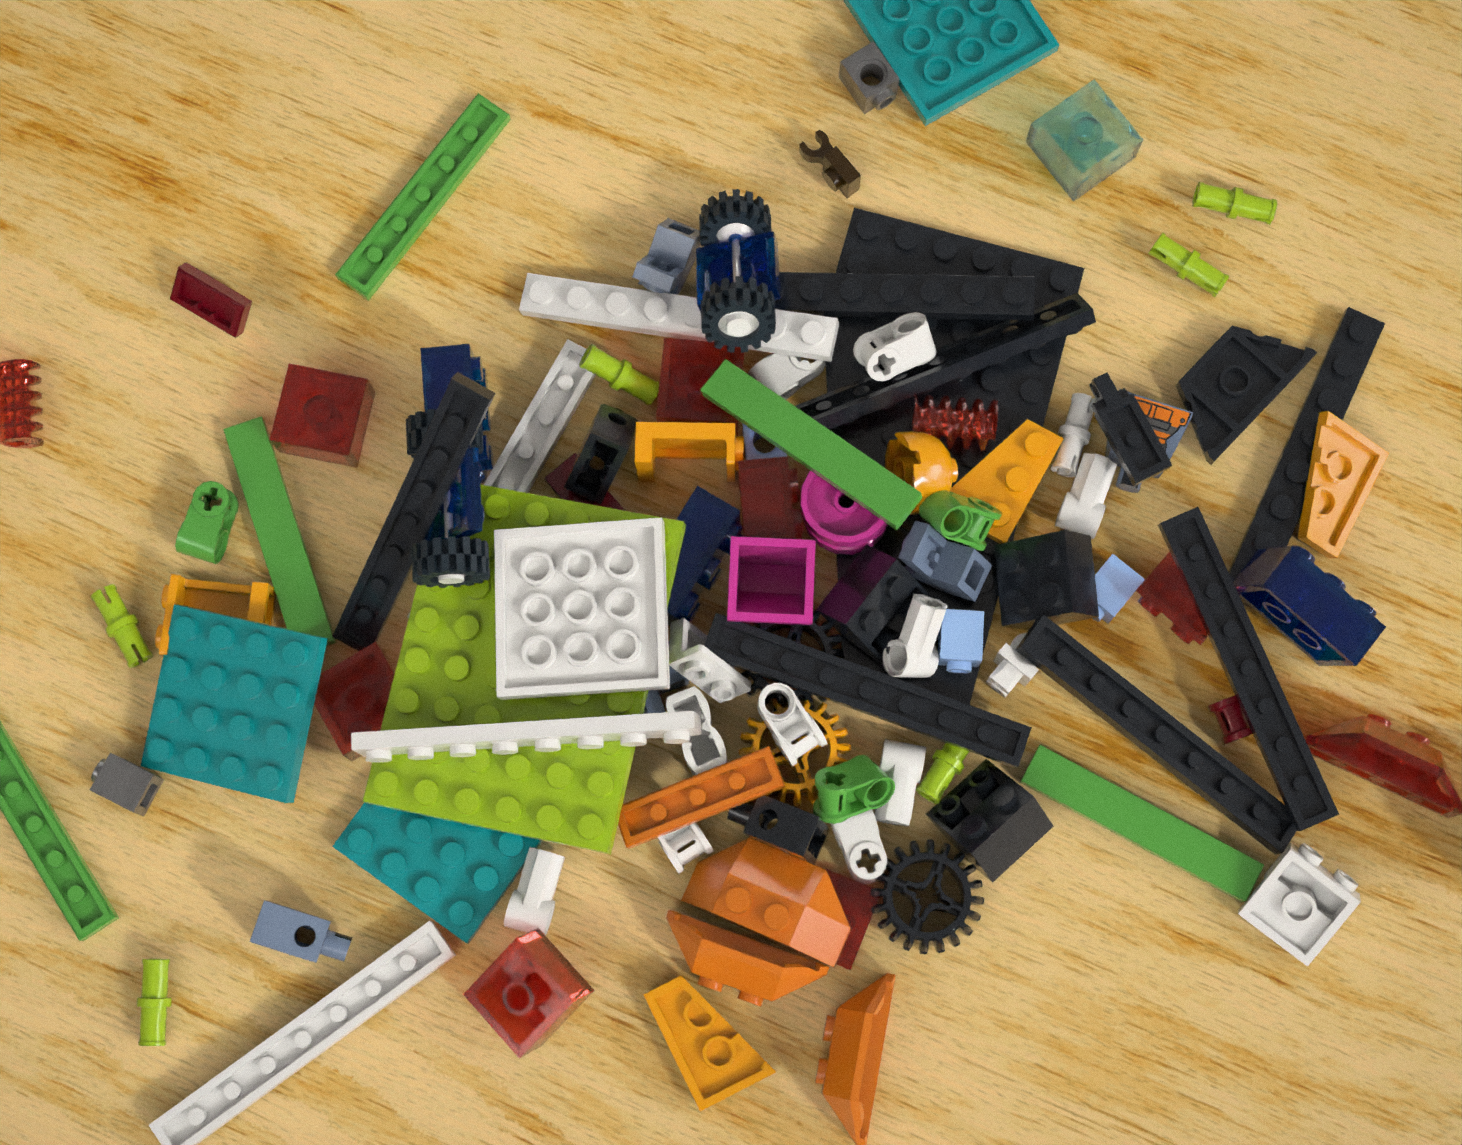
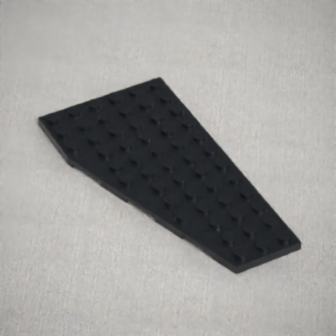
[825,208,1085,705]

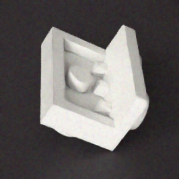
[669,618,751,703]

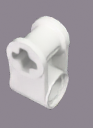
[853,312,937,382]
[748,353,825,400]
[757,683,827,766]
[830,809,887,884]
[658,823,714,874]

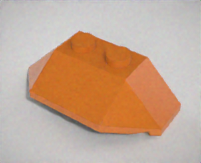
[681,837,851,968]
[666,909,829,1007]
[815,973,896,1145]

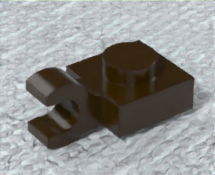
[799,130,861,199]

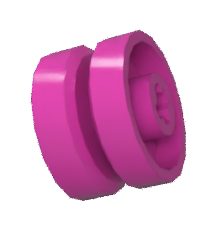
[800,470,888,555]

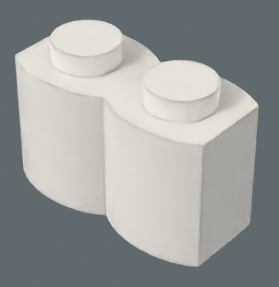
[666,686,727,775]

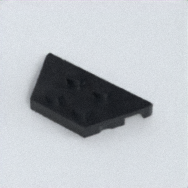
[1176,325,1317,465]

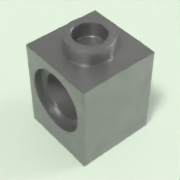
[839,42,899,114]
[90,753,164,816]

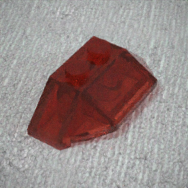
[1304,714,1462,818]

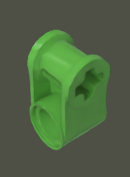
[175,481,239,564]
[919,490,1002,551]
[813,755,895,824]

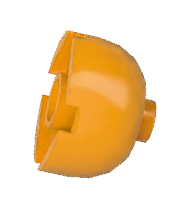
[885,431,958,514]

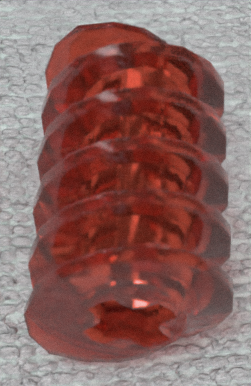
[0,359,44,448]
[912,395,998,451]

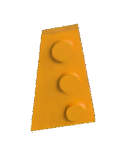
[1297,411,1389,558]
[950,419,1064,544]
[643,975,776,1111]

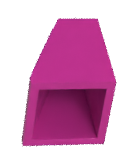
[727,536,816,625]

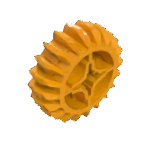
[739,697,851,807]

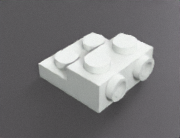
[1238,842,1361,967]

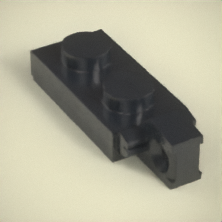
[1089,372,1172,487]

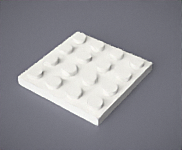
[494,518,670,700]

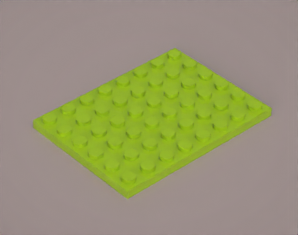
[363,480,686,855]

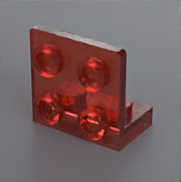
[1136,552,1208,645]

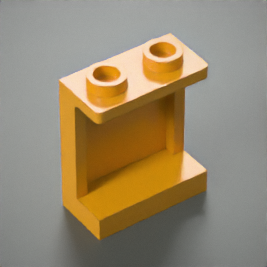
[635,422,744,482]
[155,574,276,657]

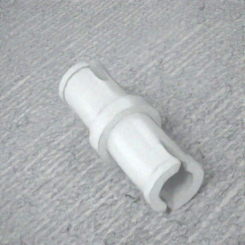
[1051,393,1097,477]

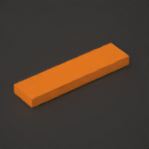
[618,746,786,849]

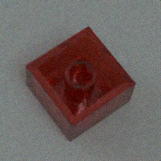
[656,338,745,436]
[270,363,376,468]
[738,456,803,539]
[314,642,396,761]
[463,928,595,1059]

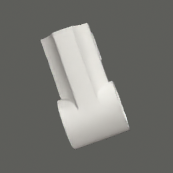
[1055,453,1117,539]
[883,594,947,678]
[874,739,926,826]
[504,847,565,937]

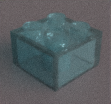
[1026,79,1143,202]

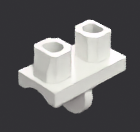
[986,633,1039,698]

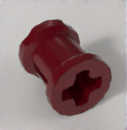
[1207,695,1252,745]

